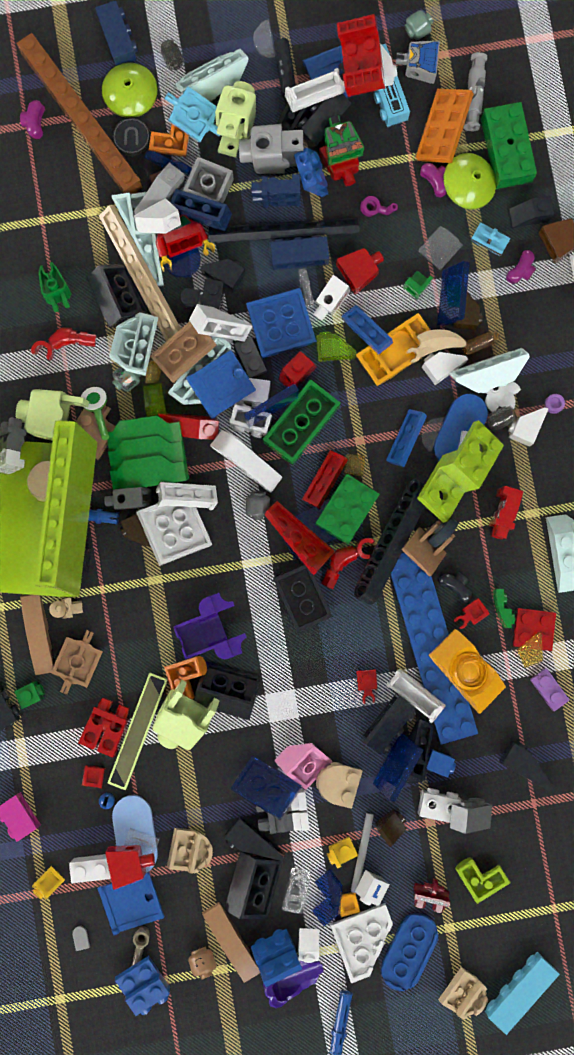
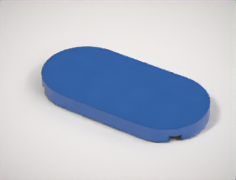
[433,394,488,461]
[381,913,438,991]

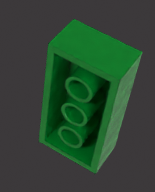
[481,102,537,189]
[263,380,341,466]

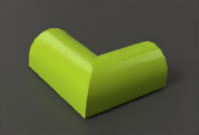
[455,858,510,904]

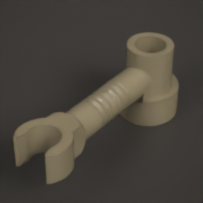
[132,926,150,966]

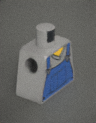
[396,41,440,84]

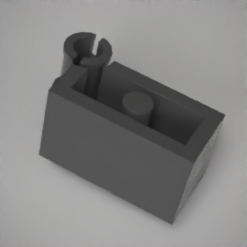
[450,798,492,834]

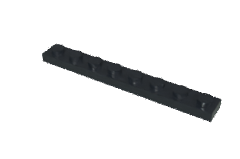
[209,217,359,244]

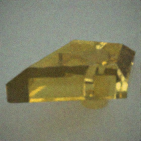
[145,359,161,383]
[517,632,543,668]

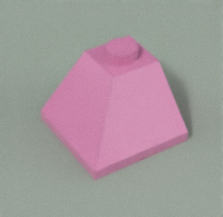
[274,743,333,790]

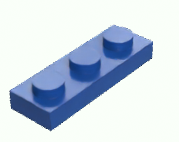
[342,305,393,355]
[386,409,427,467]

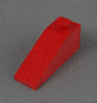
[158,413,219,440]

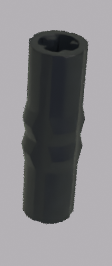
[274,38,296,98]

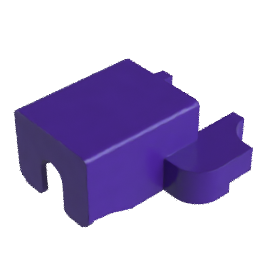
[173,593,247,659]

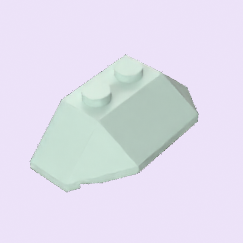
[175,49,248,101]
[109,312,158,376]
[168,336,234,405]
[450,348,529,393]
[546,515,574,593]

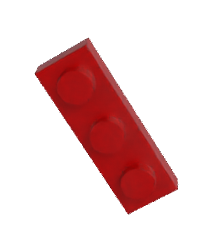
[302,450,348,509]

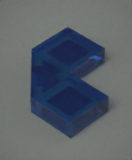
[144,151,192,175]
[312,869,343,927]

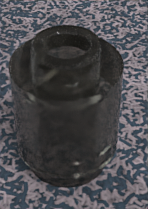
[160,40,184,70]
[487,405,517,431]

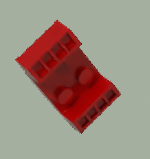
[337,14,385,97]

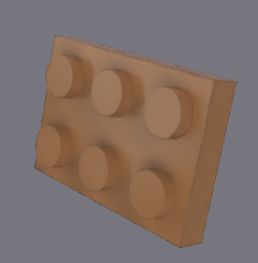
[150,321,217,383]

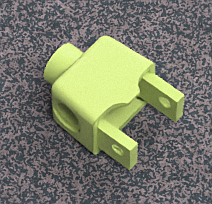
[215,81,256,157]
[16,389,89,441]
[152,680,219,750]

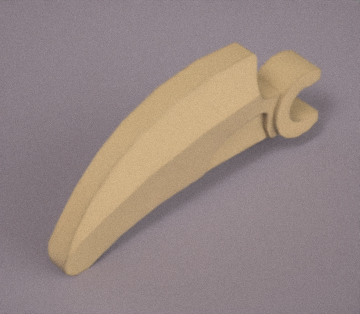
[406,330,466,363]

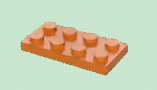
[416,89,474,163]

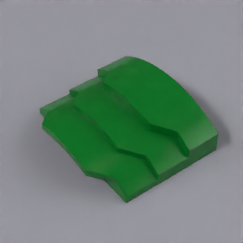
[107,416,189,490]

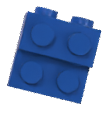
[294,148,328,197]
[251,929,302,987]
[115,956,170,1016]

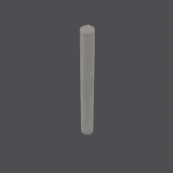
[351,813,374,893]

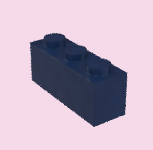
[95,0,138,66]
[170,189,232,231]
[271,235,329,270]

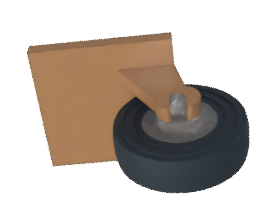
[402,517,458,577]

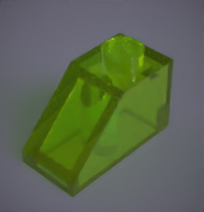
[316,332,356,362]
[143,383,168,417]

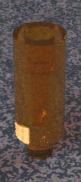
[462,331,500,356]

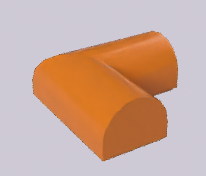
[149,123,189,157]
[164,656,207,699]

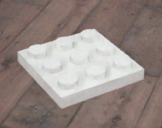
[137,504,212,566]

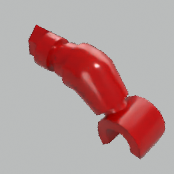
[31,327,96,361]
[322,538,375,589]

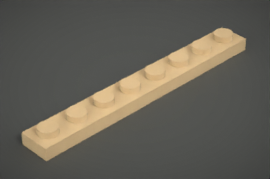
[99,205,181,341]

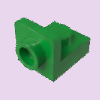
[14,681,45,709]

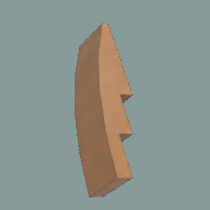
[20,595,54,675]
[202,902,260,983]

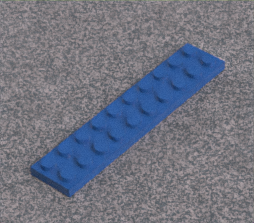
[391,553,478,744]

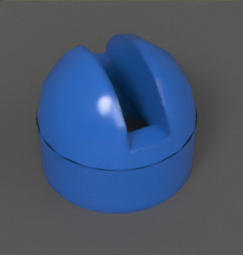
[99,793,115,809]

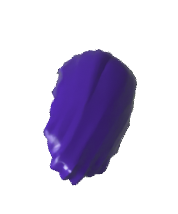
[263,961,324,1008]

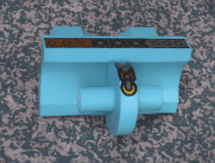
[471,222,510,256]

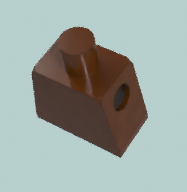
[539,218,574,264]

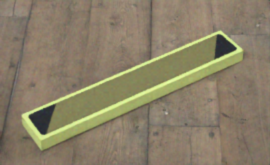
[108,673,168,790]

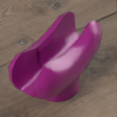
[20,100,45,139]
[420,163,447,198]
[506,250,536,284]

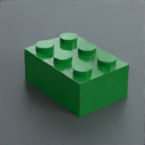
[315,474,380,545]

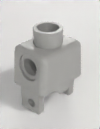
[239,124,305,174]

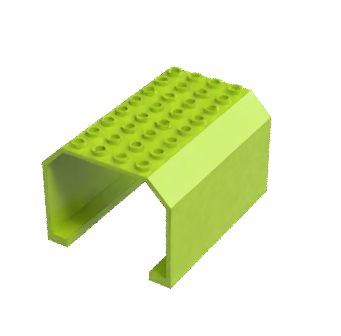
[0,421,97,597]

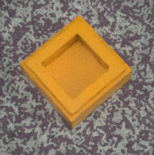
[336,892,360,917]

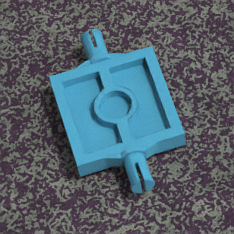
[164,86,220,142]

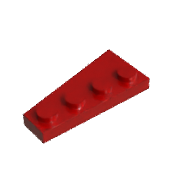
[264,501,335,575]

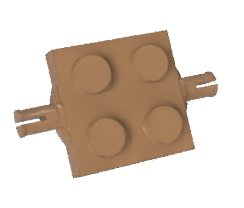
[76,405,116,460]
[51,630,103,695]

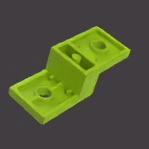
[417,420,504,523]

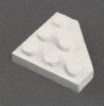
[330,903,393,983]

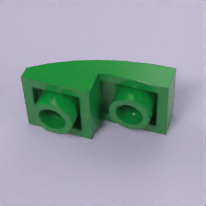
[493,589,515,628]

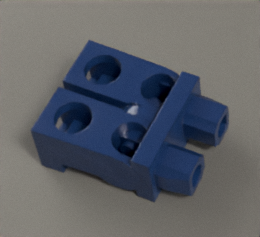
[251,174,301,208]

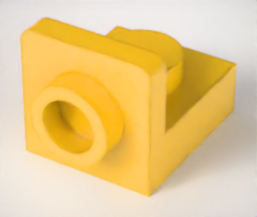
[327,837,358,868]
[32,866,65,900]

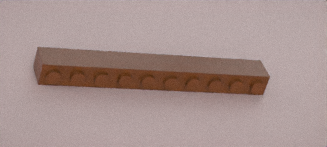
[17,33,143,194]

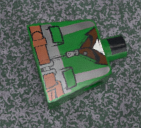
[324,115,364,166]

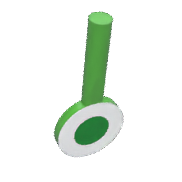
[81,387,109,440]

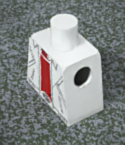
[313,275,350,321]

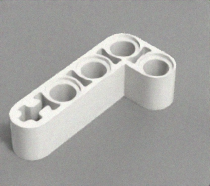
[210,430,282,493]

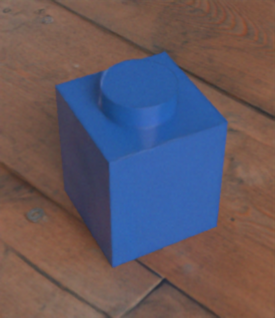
[427,748,456,778]

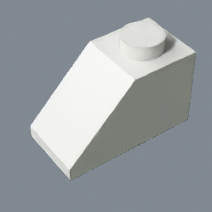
[134,198,181,233]
[422,352,468,385]
[508,407,548,447]

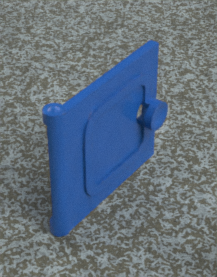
[303,46,351,98]
[186,350,256,419]
[97,871,165,935]

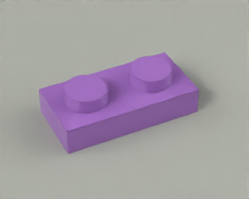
[530,668,569,711]

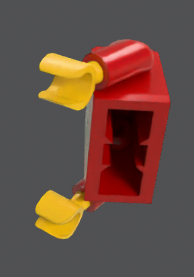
[156,215,215,272]

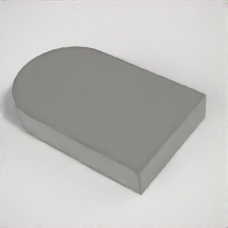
[73,926,90,951]

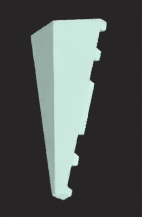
[112,192,164,286]

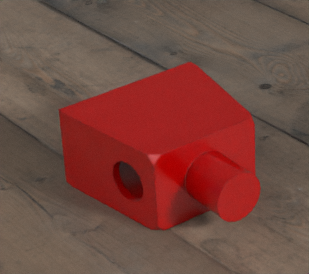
[319,146,359,186]
[336,248,384,295]
[279,351,317,392]
[105,845,155,890]

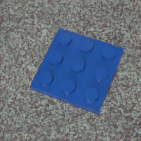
[246,288,316,358]

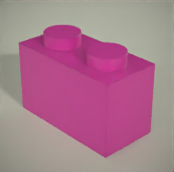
[0,792,41,842]

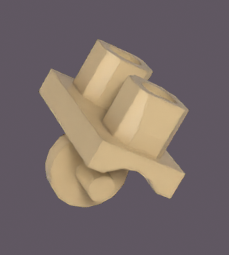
[49,598,83,619]

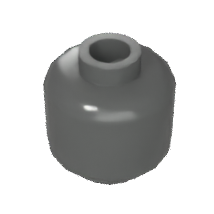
[245,491,271,520]

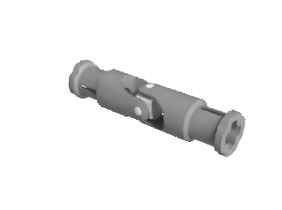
[463,52,487,131]

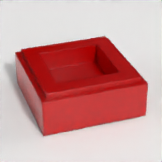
[82,765,105,788]

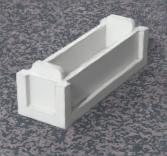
[285,68,345,112]
[156,482,218,510]
[386,669,446,723]

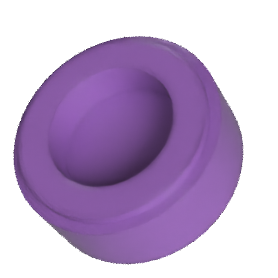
[545,394,565,414]

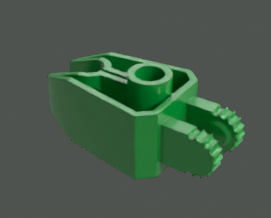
[39,262,72,313]

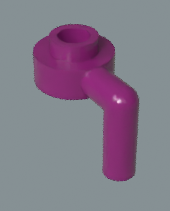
[360,196,398,217]

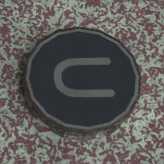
[113,118,151,156]

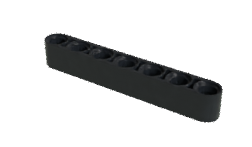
[354,479,425,605]

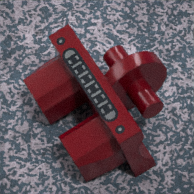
[413,878,450,913]

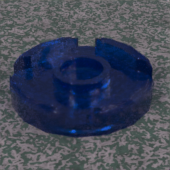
[164,248,201,278]

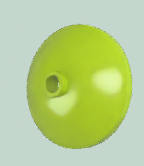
[102,63,158,118]
[444,153,496,209]

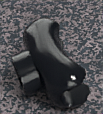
[439,572,472,602]

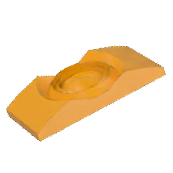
[356,313,430,386]
[428,629,506,714]

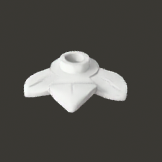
[485,381,521,412]

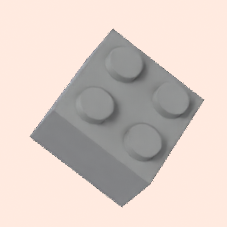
[183,157,234,203]

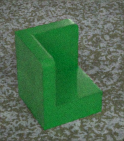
[403,271,433,300]

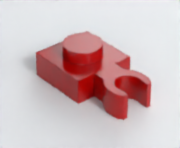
[454,598,490,629]
[356,669,378,704]

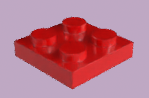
[512,608,556,651]

